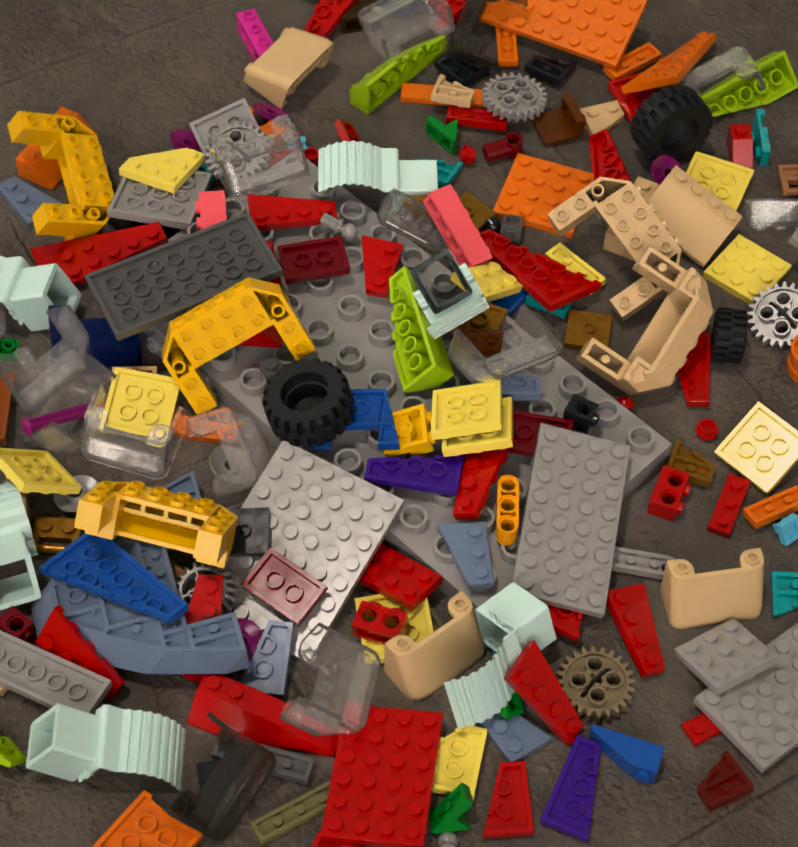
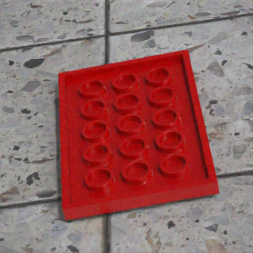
[320,704,444,847]

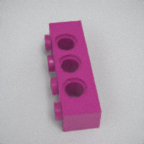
[236,8,274,62]

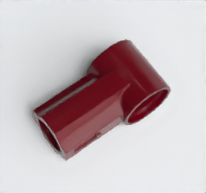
[482,131,523,162]

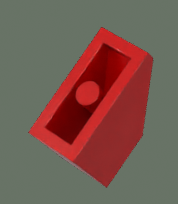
[726,124,753,169]

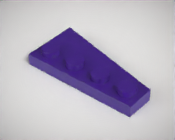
[364,454,464,496]
[540,734,601,843]

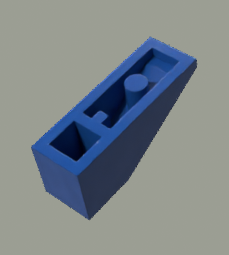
[588,724,665,784]

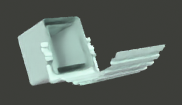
[318,140,438,221]
[410,248,489,339]
[0,256,81,331]
[0,481,41,610]
[444,582,556,728]
[26,703,186,793]

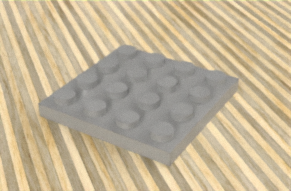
[107,170,212,230]

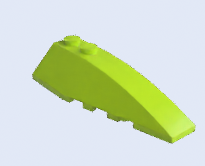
[349,35,446,115]
[699,50,798,117]
[389,266,454,393]

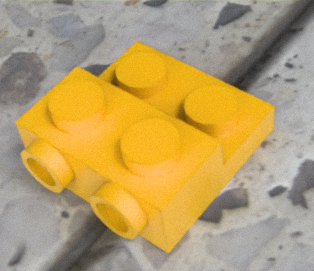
[384,403,437,457]

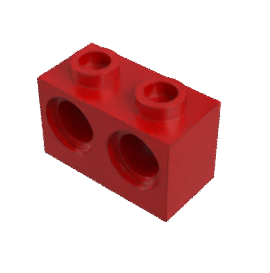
[647,465,692,522]
[352,600,410,645]

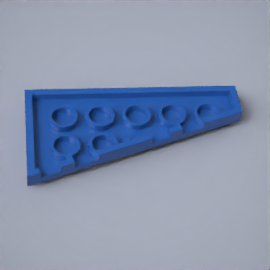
[39,533,189,624]

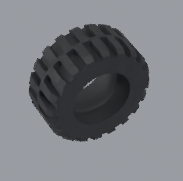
[630,85,713,162]
[262,359,355,448]

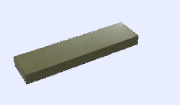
[249,780,331,847]

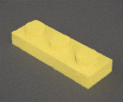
[545,242,606,295]

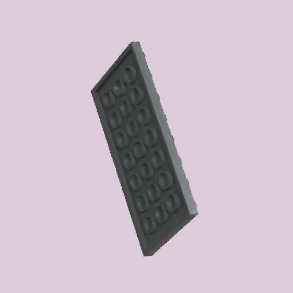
[84,212,283,341]

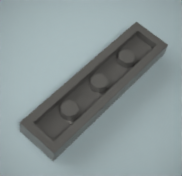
[211,732,315,785]

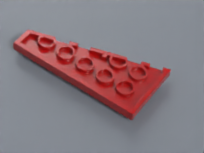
[29,222,169,287]
[480,229,601,312]

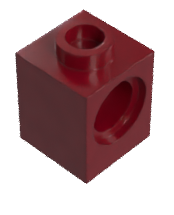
[0,606,36,643]

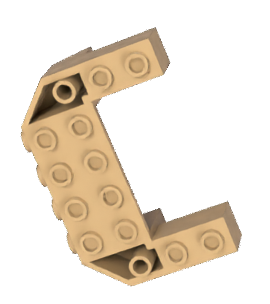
[547,177,682,322]
[575,246,713,396]

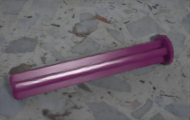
[21,399,106,436]

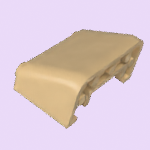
[243,27,334,109]
[660,548,764,629]
[384,591,485,702]

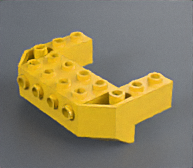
[7,111,114,241]
[162,277,316,416]
[74,481,238,568]

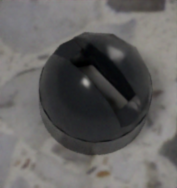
[483,216,501,233]

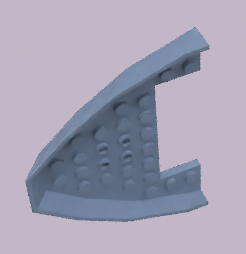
[31,471,250,674]

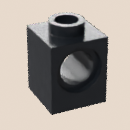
[563,394,600,434]

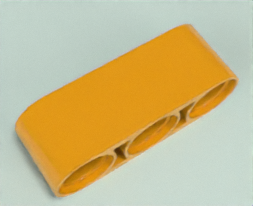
[496,475,519,545]

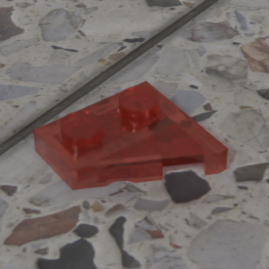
[697,750,754,812]

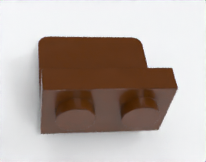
[531,92,586,146]
[450,322,503,362]

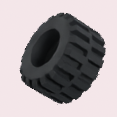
[711,307,748,365]

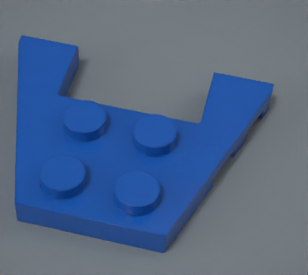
[311,389,400,450]

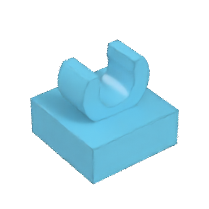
[772,513,798,546]

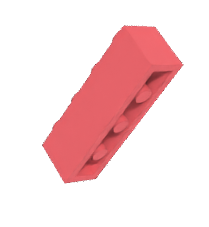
[422,184,493,268]
[195,190,227,230]

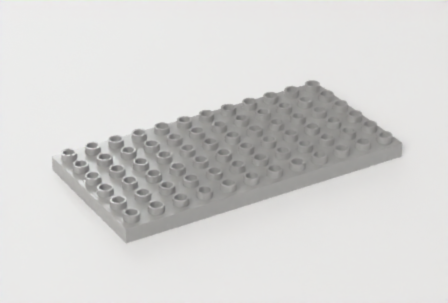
[143,150,672,618]

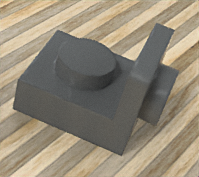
[500,214,524,245]

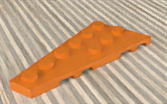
[621,31,717,94]

